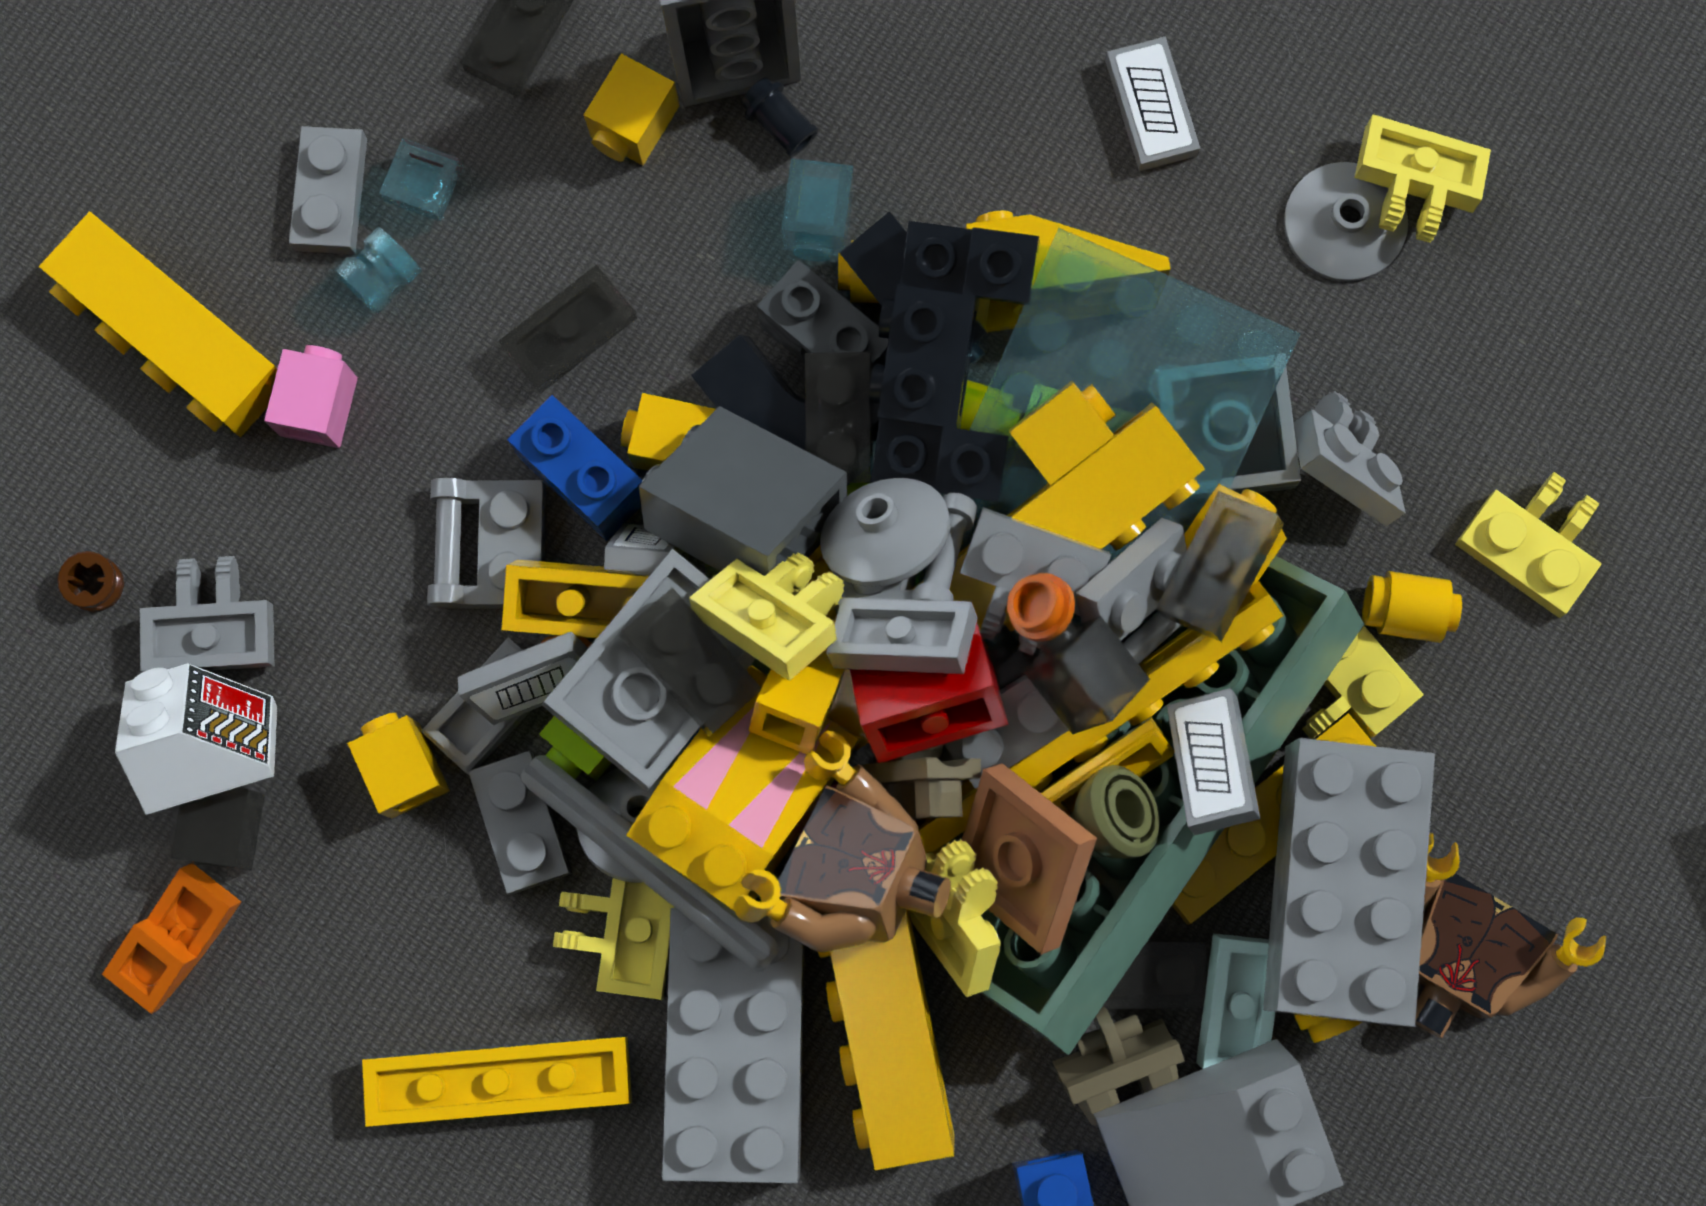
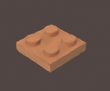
[962,763,1097,955]

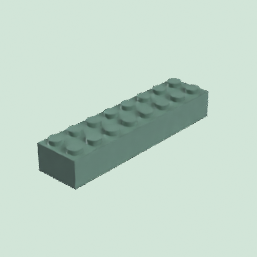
[941,556,1364,1055]

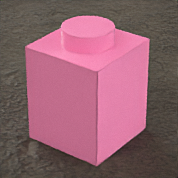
[264,345,358,448]

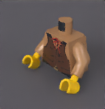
[734,731,951,952]
[1415,833,1606,1038]

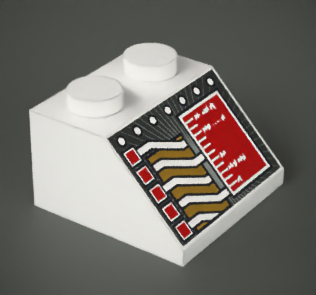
[115,663,277,815]

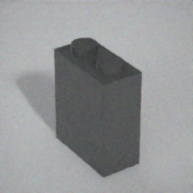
[639,406,847,576]

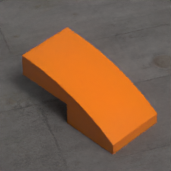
[102,863,242,1014]

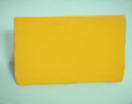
[1040,716,1175,816]

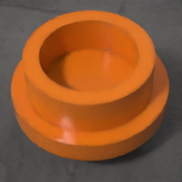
[1007,573,1075,642]

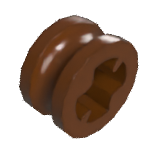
[58,551,124,612]

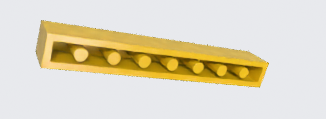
[828,403,1205,750]

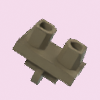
[855,744,981,820]
[1053,1006,1185,1126]

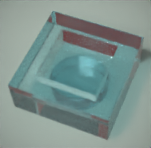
[379,138,463,222]

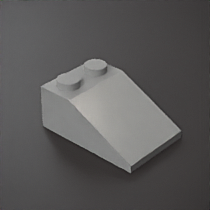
[1094,1039,1344,1206]

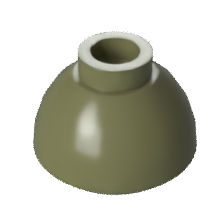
[1069,765,1159,859]

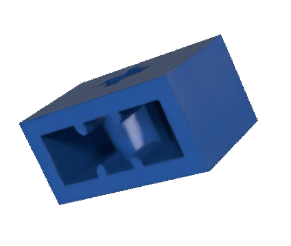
[507,395,642,542]

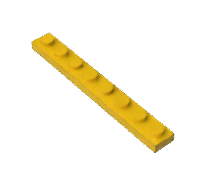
[914,581,1284,857]

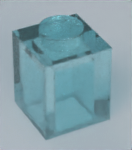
[781,158,854,262]

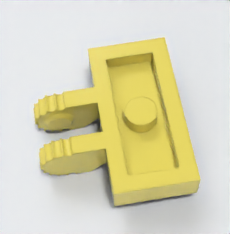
[1354,115,1491,243]
[1455,472,1602,618]
[689,552,845,681]
[1302,626,1424,739]
[909,839,1001,997]
[553,878,675,1000]

